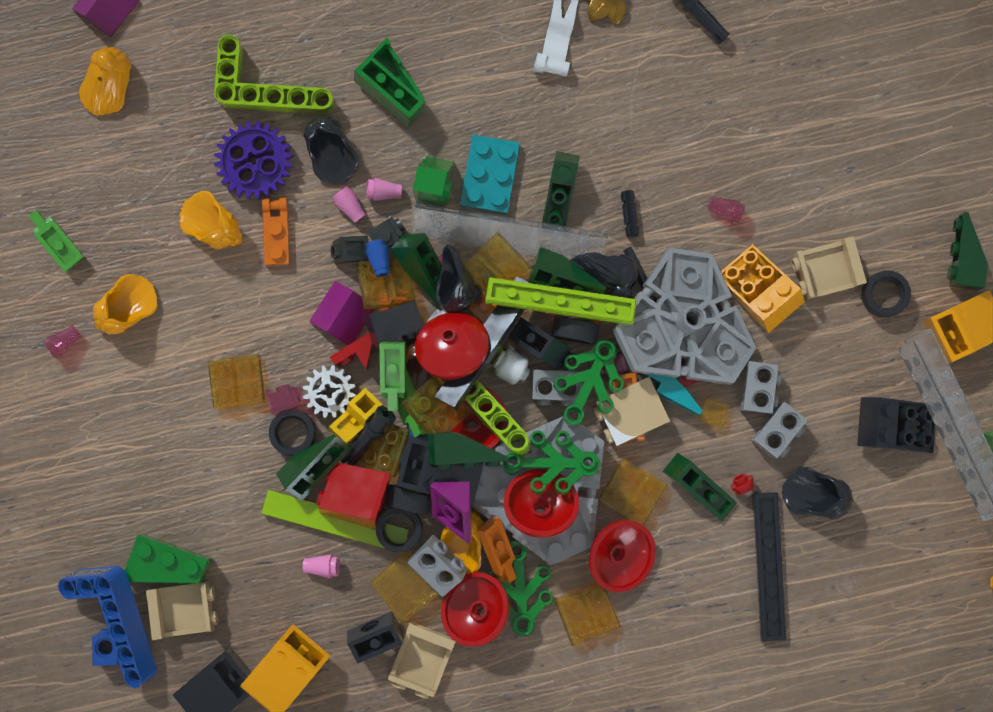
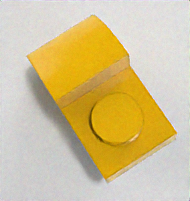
[329,388,383,444]

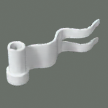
[533,0,579,77]

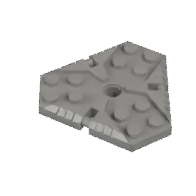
[612,248,756,385]
[471,416,604,565]

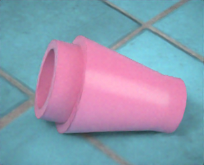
[366,177,402,202]
[332,186,366,223]
[303,554,340,579]

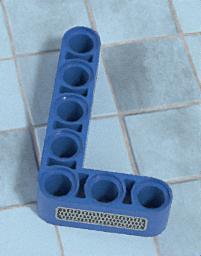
[58,566,157,688]

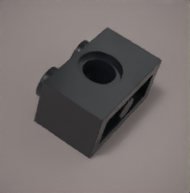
[347,611,403,664]

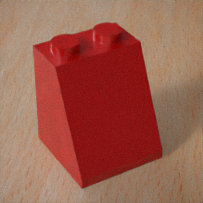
[316,463,391,530]

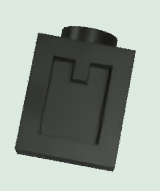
[367,215,406,248]
[331,236,369,265]

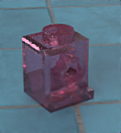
[264,384,305,415]

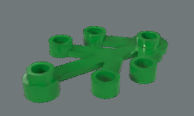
[553,339,624,426]
[503,430,600,495]
[488,540,553,637]

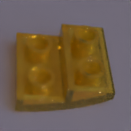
[465,232,531,294]
[356,257,416,309]
[208,355,266,409]
[402,376,470,434]
[360,424,411,478]
[598,458,668,526]
[370,551,439,623]
[554,583,621,646]

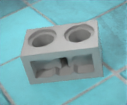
[740,361,781,415]
[532,370,582,407]
[751,402,807,459]
[407,535,468,597]

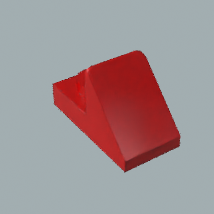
[330,333,373,370]

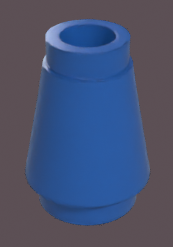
[365,239,390,277]

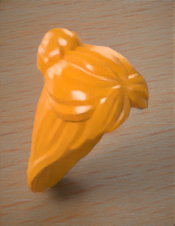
[79,47,132,116]
[179,191,242,249]
[93,274,158,335]
[440,507,485,575]

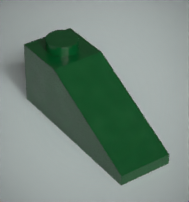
[391,233,443,307]
[528,247,606,294]
[276,434,352,501]
[662,453,737,521]

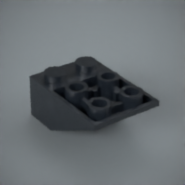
[857,397,937,453]
[396,437,484,505]
[173,647,251,712]

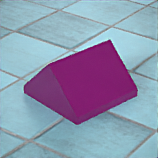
[72,0,139,37]
[309,281,376,345]
[430,482,472,544]

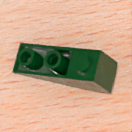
[541,151,580,232]
[947,212,988,290]
[428,432,508,469]

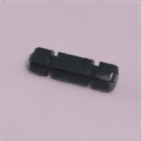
[621,190,639,238]

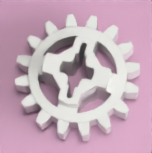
[303,365,356,418]

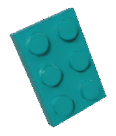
[460,134,520,215]

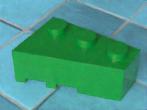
[354,37,425,127]
[413,156,454,208]
[125,534,212,583]

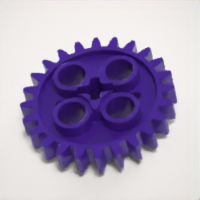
[214,121,293,200]

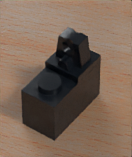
[364,301,423,354]
[508,317,572,369]

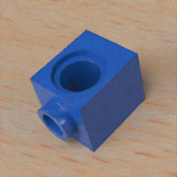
[92,629,119,666]

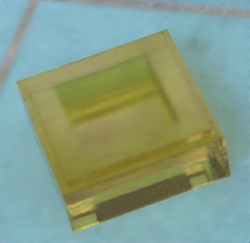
[699,398,729,428]

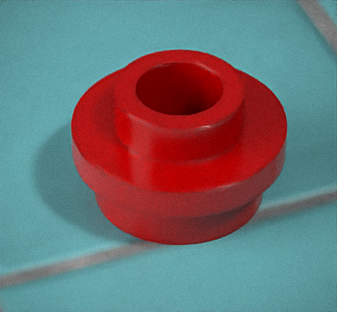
[730,473,755,495]

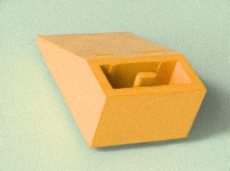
[721,244,805,333]
[923,290,993,364]
[240,624,330,712]

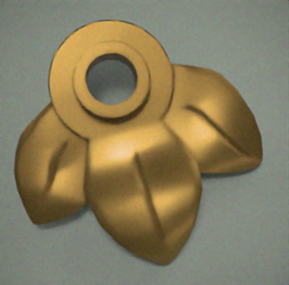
[588,0,626,25]

